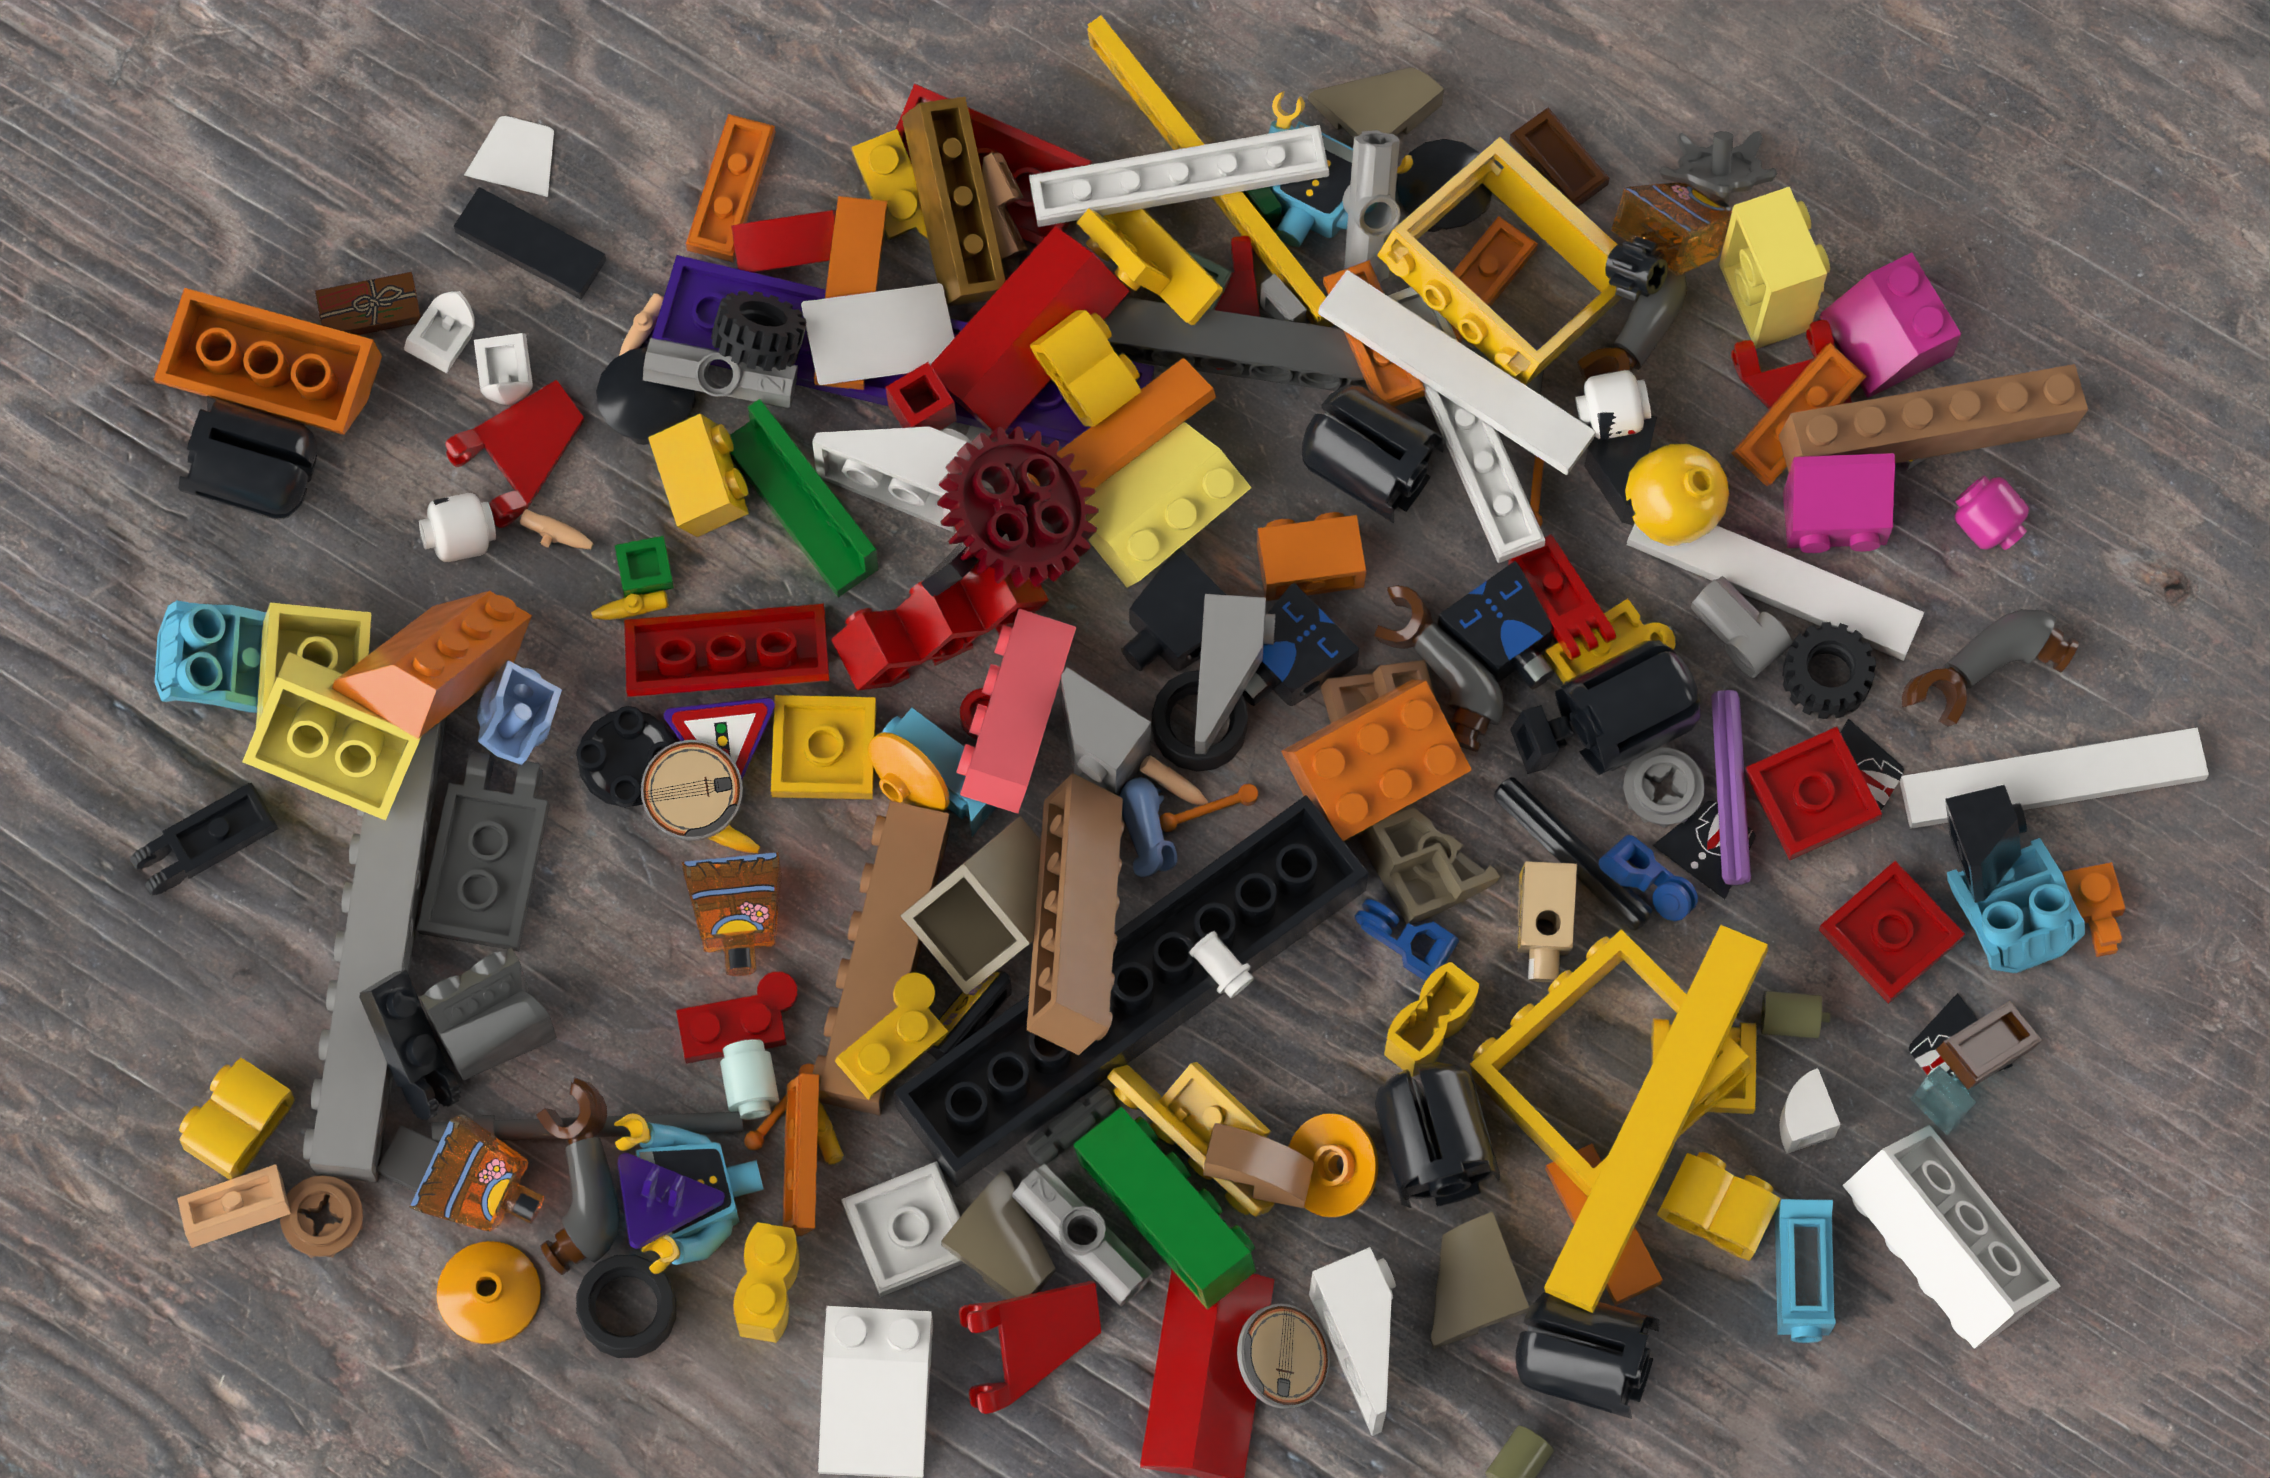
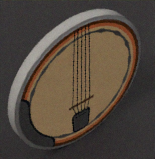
[641,740,743,841]
[1237,1304,1330,1409]

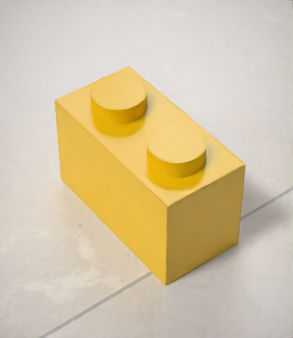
[648,414,749,537]

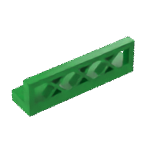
[729,399,879,598]

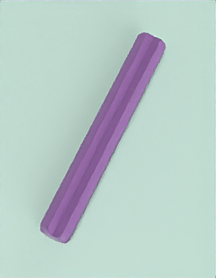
[1711,690,1751,885]

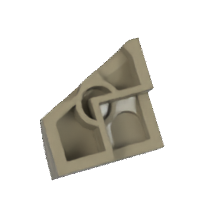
[1308,67,1444,138]
[1360,807,1500,925]
[941,1171,1056,1299]
[1430,1212,1529,1349]

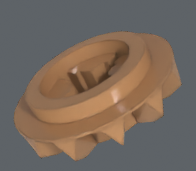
[280,1175,363,1258]

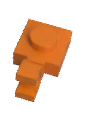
[2062,862,2126,957]

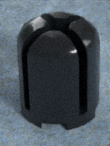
[1302,385,1446,523]
[178,396,317,520]
[1555,640,1701,775]
[1375,1062,1500,1208]
[1515,1292,1660,1419]

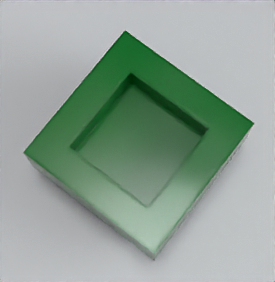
[614,536,674,598]

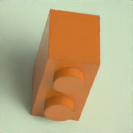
[1256,512,1366,601]

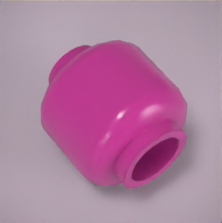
[1954,475,2029,550]

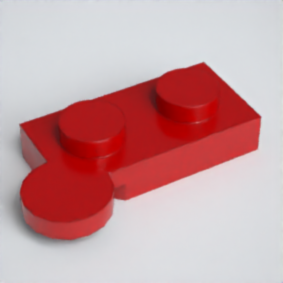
[676,972,798,1064]

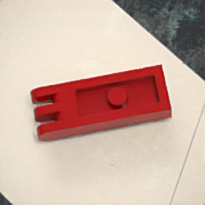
[1508,534,1616,660]

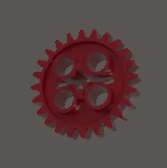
[937,426,1099,588]

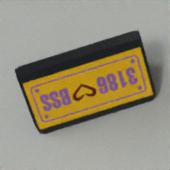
[927,970,1012,1060]

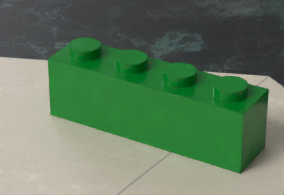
[1073,1107,1256,1310]

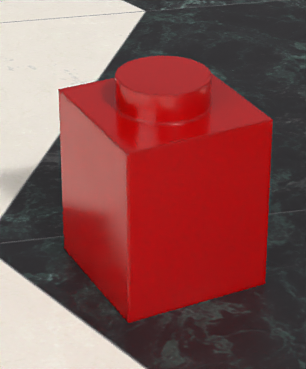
[885,362,957,431]

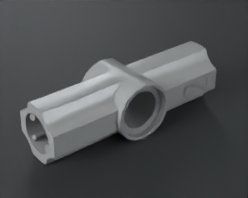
[1342,130,1401,284]
[643,338,798,408]
[1012,1164,1153,1307]

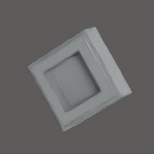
[1260,274,1306,323]

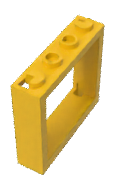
[1377,137,1623,385]
[1470,929,1751,1197]

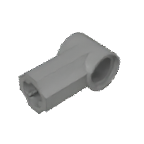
[1690,576,1792,678]

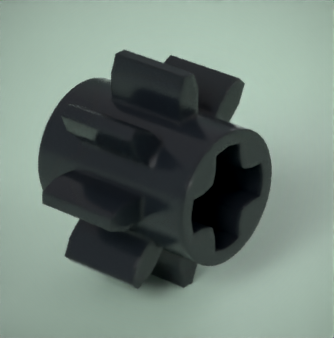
[1605,236,1668,302]

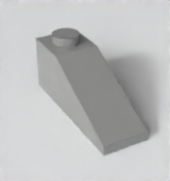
[1195,594,1275,754]

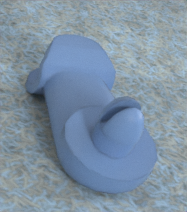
[1119,777,1178,877]

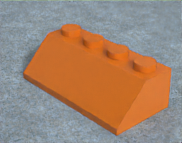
[153,288,382,435]
[332,591,532,739]

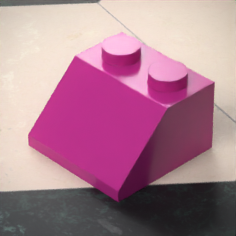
[1819,252,1961,398]
[1783,453,1895,553]

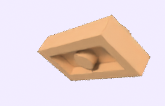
[177,1164,291,1248]

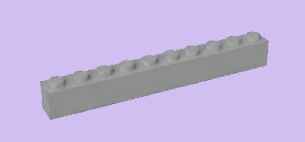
[303,716,448,1182]

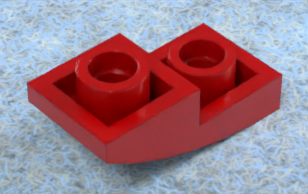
[731,210,836,273]

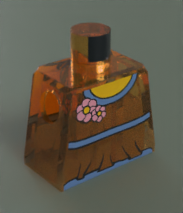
[1611,182,1732,276]
[682,852,782,976]
[409,1114,545,1232]

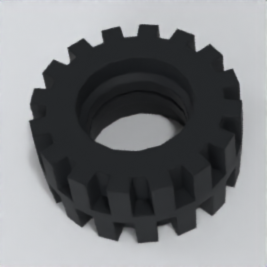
[711,291,807,371]
[1782,622,1876,719]

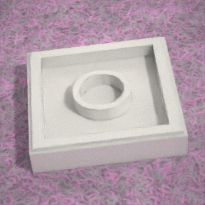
[841,1161,964,1297]

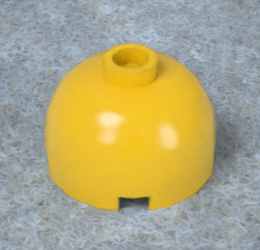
[1625,444,1729,546]

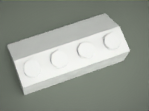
[1843,1125,2061,1349]

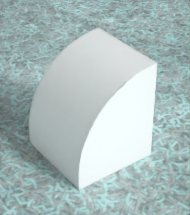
[1779,1068,1841,1154]

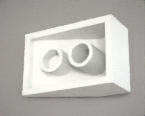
[812,427,971,532]
[1309,1247,1396,1436]
[818,1306,933,1478]

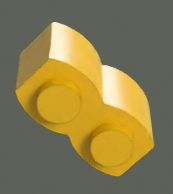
[1030,310,1141,427]
[1384,962,1479,1077]
[179,1057,295,1180]
[1657,1152,1781,1261]
[733,1222,800,1343]

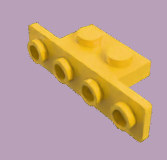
[1077,208,1223,325]
[1107,1062,1275,1217]

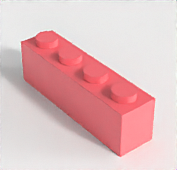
[956,609,1076,814]

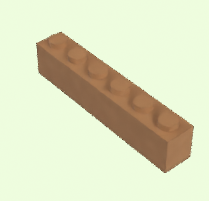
[1779,364,2088,472]
[1027,773,1124,1055]
[813,801,951,1116]

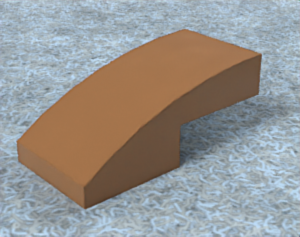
[982,153,1028,259]
[1320,660,1436,723]
[1203,1123,1314,1208]

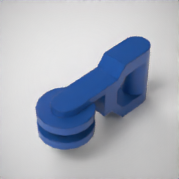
[1599,835,1698,921]
[1355,899,1459,981]

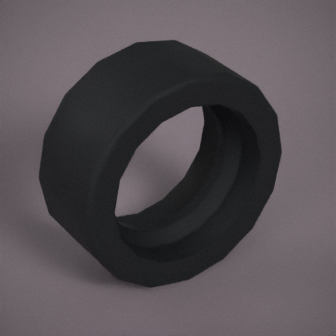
[1152,670,1248,772]
[576,1254,676,1358]

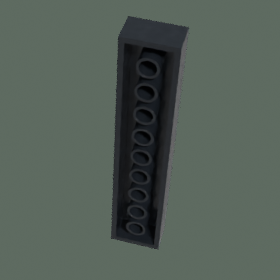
[894,795,1369,1188]

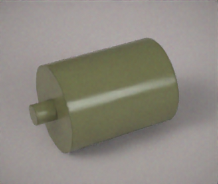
[1761,991,1830,1039]
[1485,1425,1554,1478]

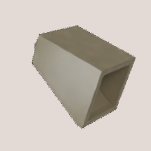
[900,816,1041,994]

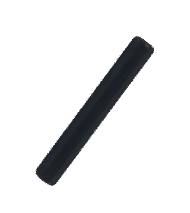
[1494,777,1653,931]

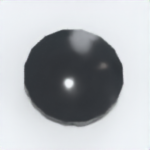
[1396,139,1492,232]
[596,348,696,445]
[576,706,675,808]

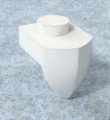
[404,291,475,373]
[474,333,533,406]

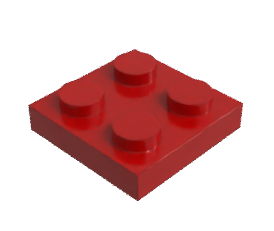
[1745,726,1882,860]
[1819,861,1965,1004]

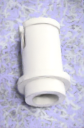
[1189,931,1254,998]

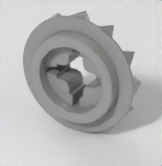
[1623,747,1705,828]

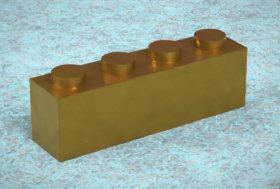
[902,96,1005,307]

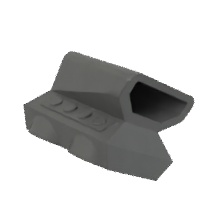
[420,948,557,1081]

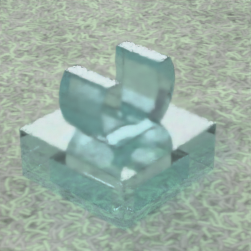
[1911,1066,1976,1135]

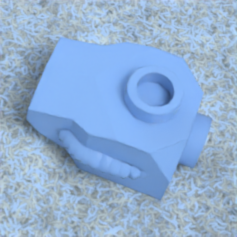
[477,660,562,765]

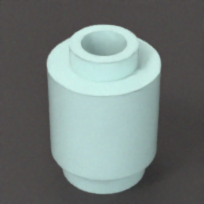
[720,1040,779,1120]

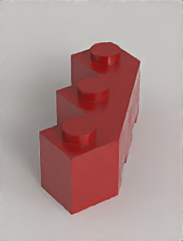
[831,562,1049,691]

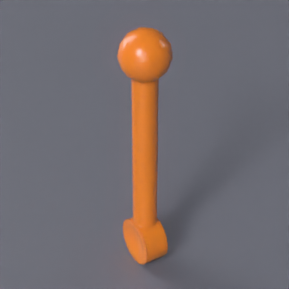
[1530,455,1544,527]
[1159,784,1258,832]
[744,1063,815,1151]

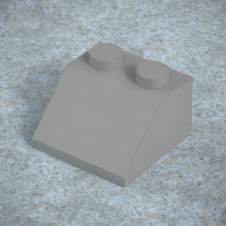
[1061,667,1151,796]

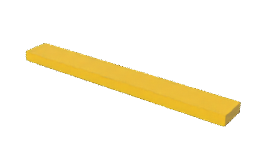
[1087,15,1334,327]
[1544,925,1768,1313]

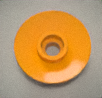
[868,732,950,812]
[1288,1114,1378,1217]
[437,1241,541,1344]

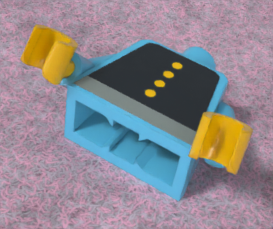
[1268,91,1413,247]
[614,1113,764,1274]

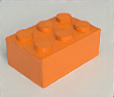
[1281,680,1472,841]

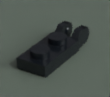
[130,782,278,896]
[359,970,461,1121]

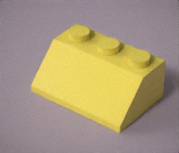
[1085,422,1252,588]
[242,652,422,821]

